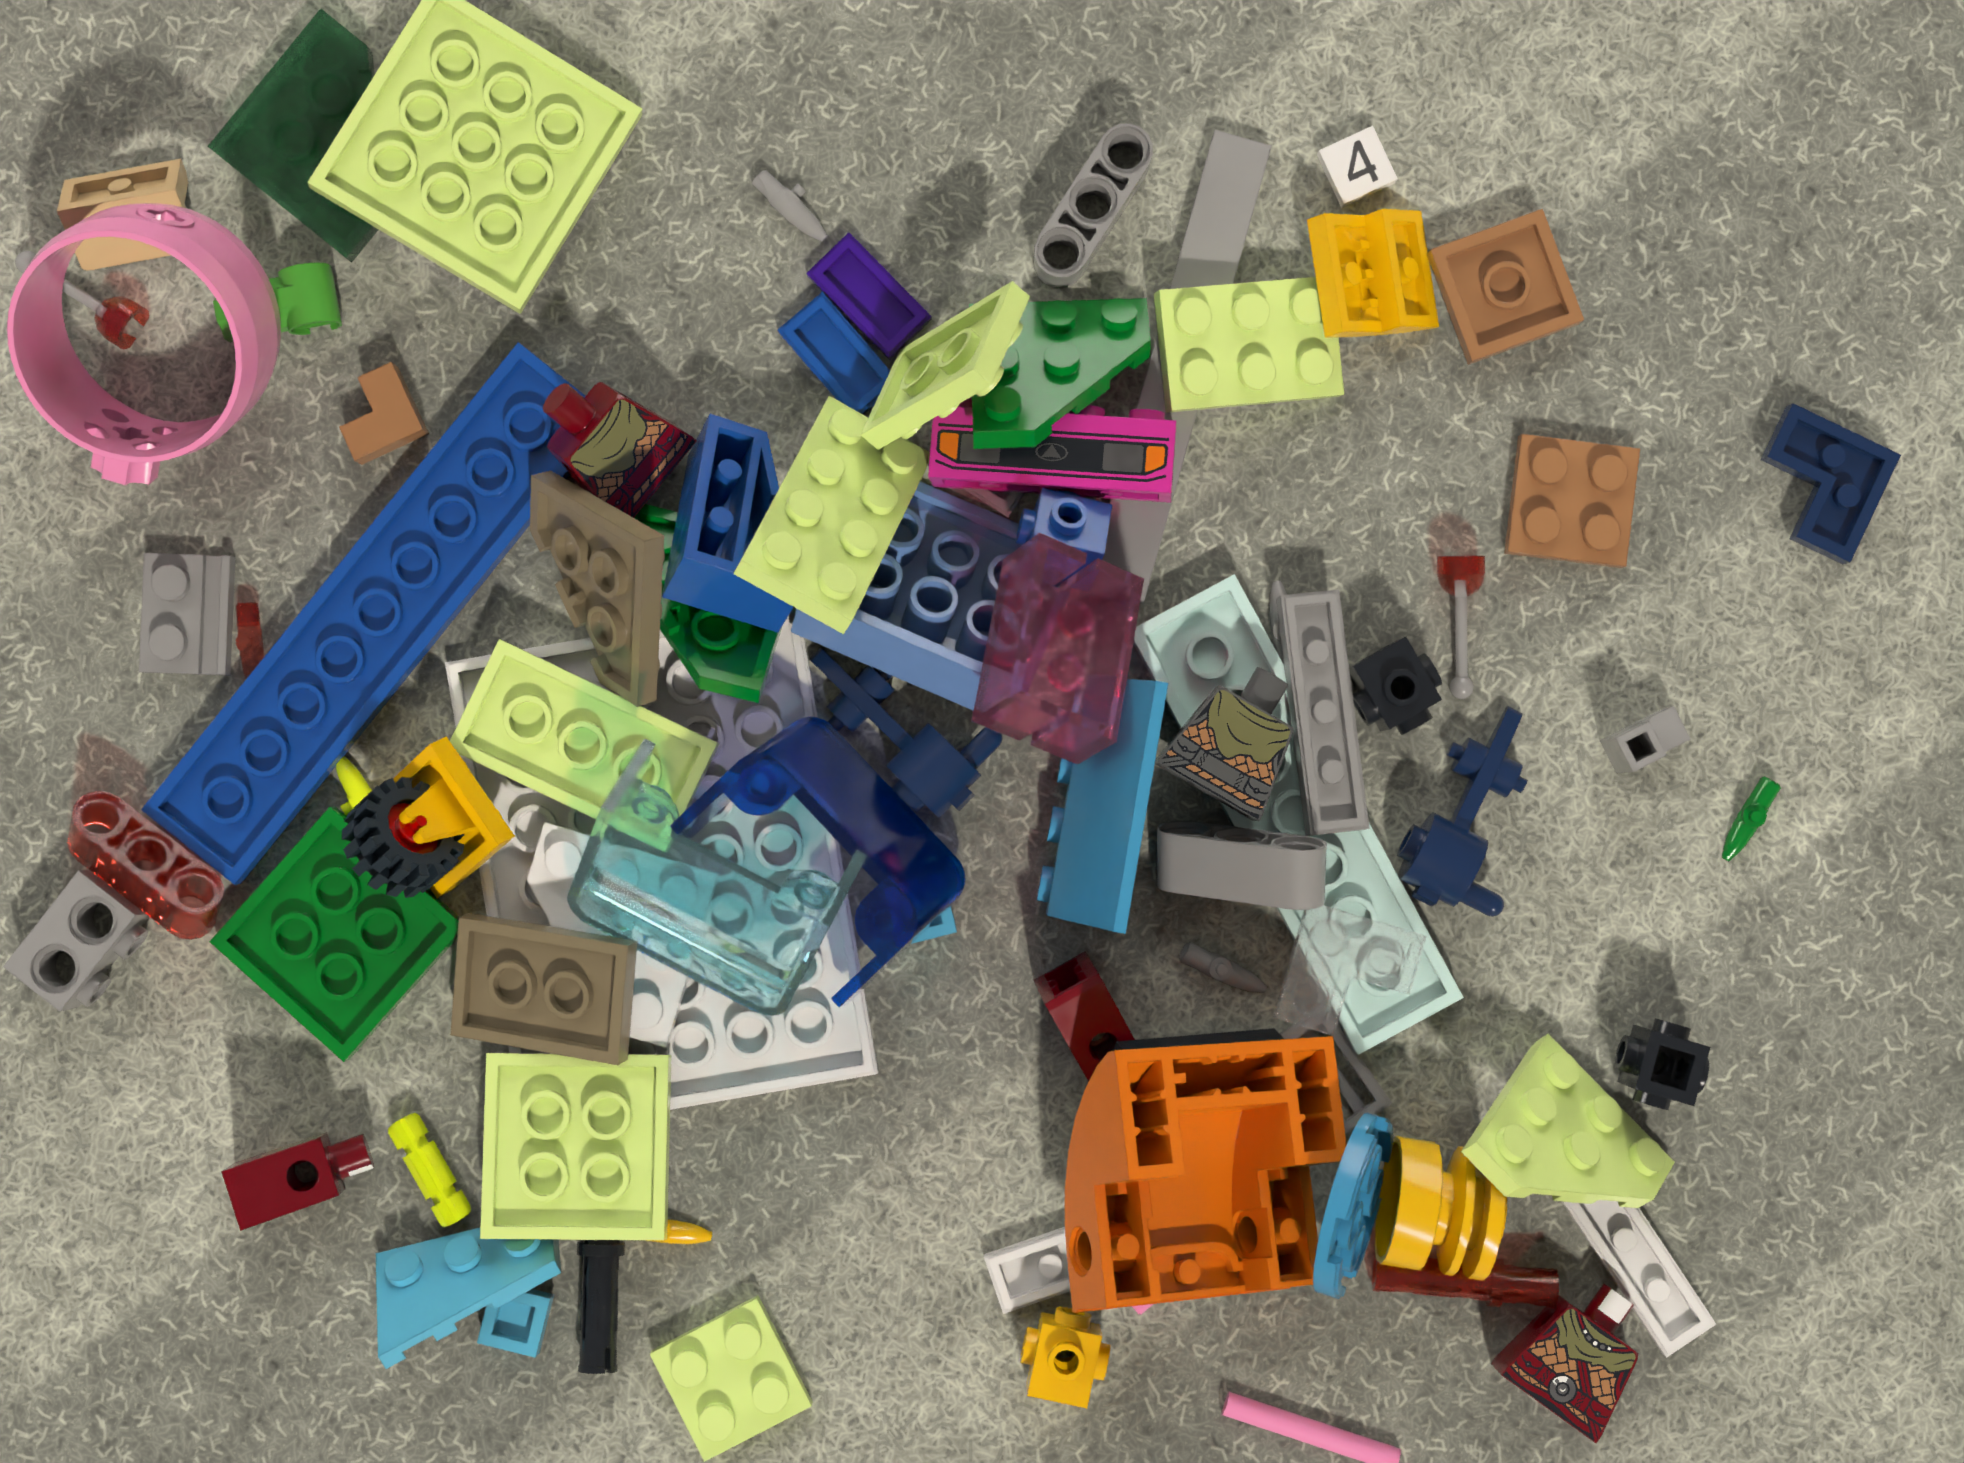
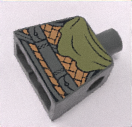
[1155,667,1294,821]

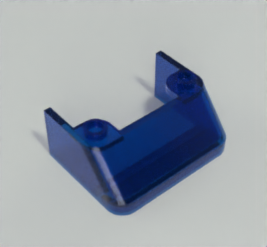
[670,717,966,1008]

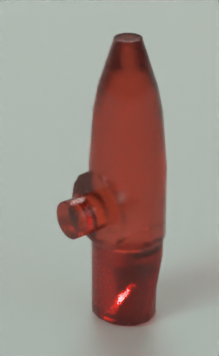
[235,602,264,679]

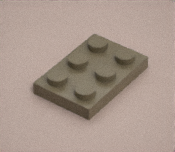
[450,913,638,1065]

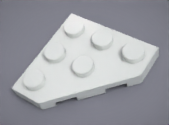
[527,822,720,1048]

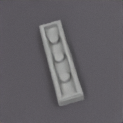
[1276,590,1370,836]

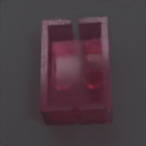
[971,532,1144,764]

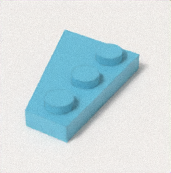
[376,1227,561,1369]

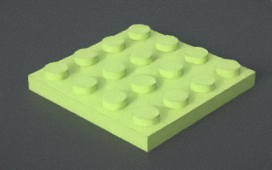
[307,0,643,314]

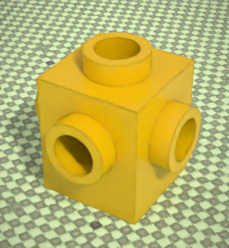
[1020,1307,1111,1409]

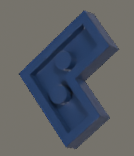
[1761,403,1901,565]

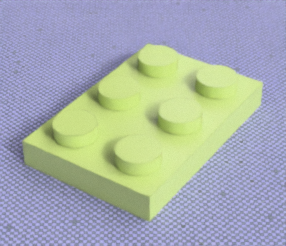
[1154,277,1344,413]
[861,281,1030,450]

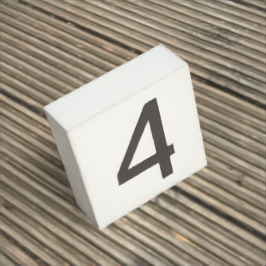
[1317,126,1398,208]

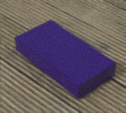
[806,232,932,360]

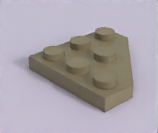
[530,470,665,707]

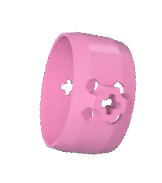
[7,203,281,485]

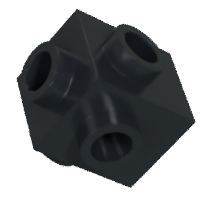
[1349,636,1442,735]
[1614,1018,1711,1110]

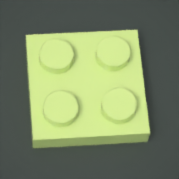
[650,1295,813,1462]

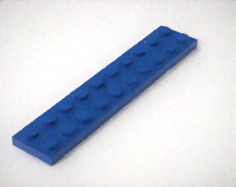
[141,342,585,885]

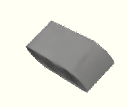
[1033,123,1153,288]
[1156,821,1327,910]

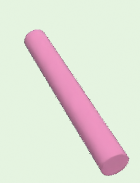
[1221,1392,1401,1463]

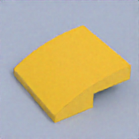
[1307,209,1439,338]

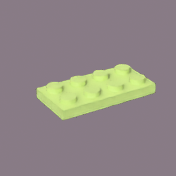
[733,396,930,634]
[450,639,720,852]

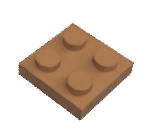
[1427,209,1584,365]
[1504,434,1640,568]

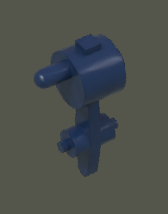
[809,647,1003,818]
[1397,706,1528,917]

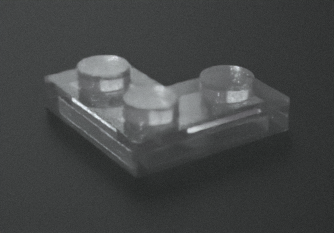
[1273,905,1427,1036]

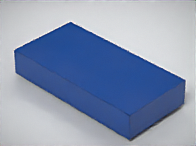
[777,292,890,415]

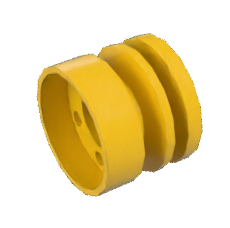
[1375,1136,1507,1281]

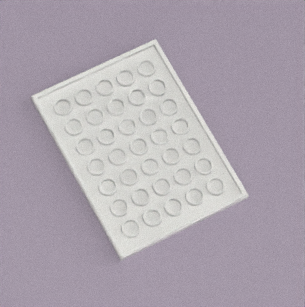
[445,607,879,1110]

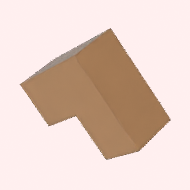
[339,362,429,465]

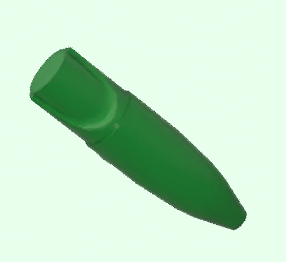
[1722,776,1781,862]

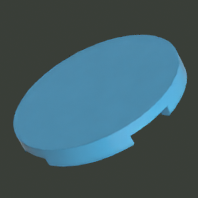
[1313,1112,1393,1299]

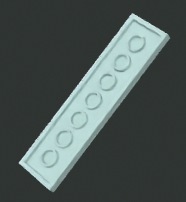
[1128,574,1464,1055]

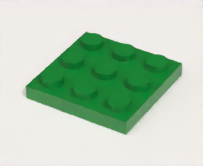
[209,807,459,1062]

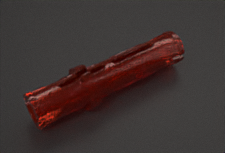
[1372,1253,1559,1308]

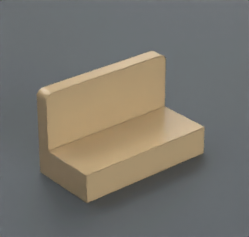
[57,159,188,271]

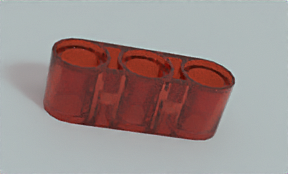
[67,791,224,940]

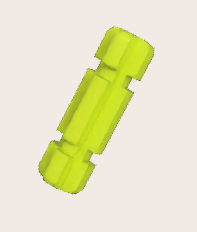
[388,1113,471,1227]

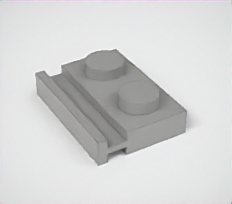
[139,553,236,676]

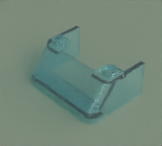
[567,739,867,1016]

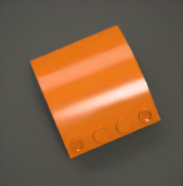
[1065,1036,1347,1313]

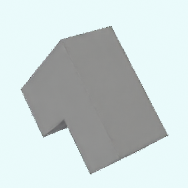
[1600,706,1691,773]

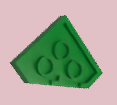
[969,298,1151,449]
[634,504,782,703]

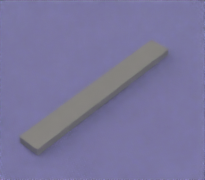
[1086,130,1272,603]

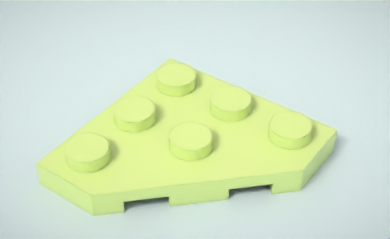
[1461,1034,1675,1208]

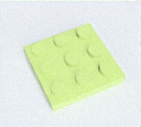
[480,1053,672,1240]

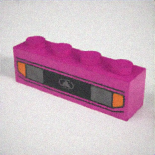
[928,398,1176,503]

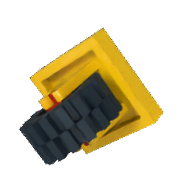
[342,736,515,898]

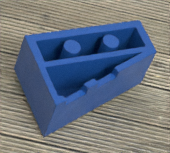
[662,414,794,633]

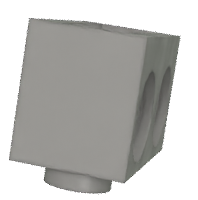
[3,869,153,1011]

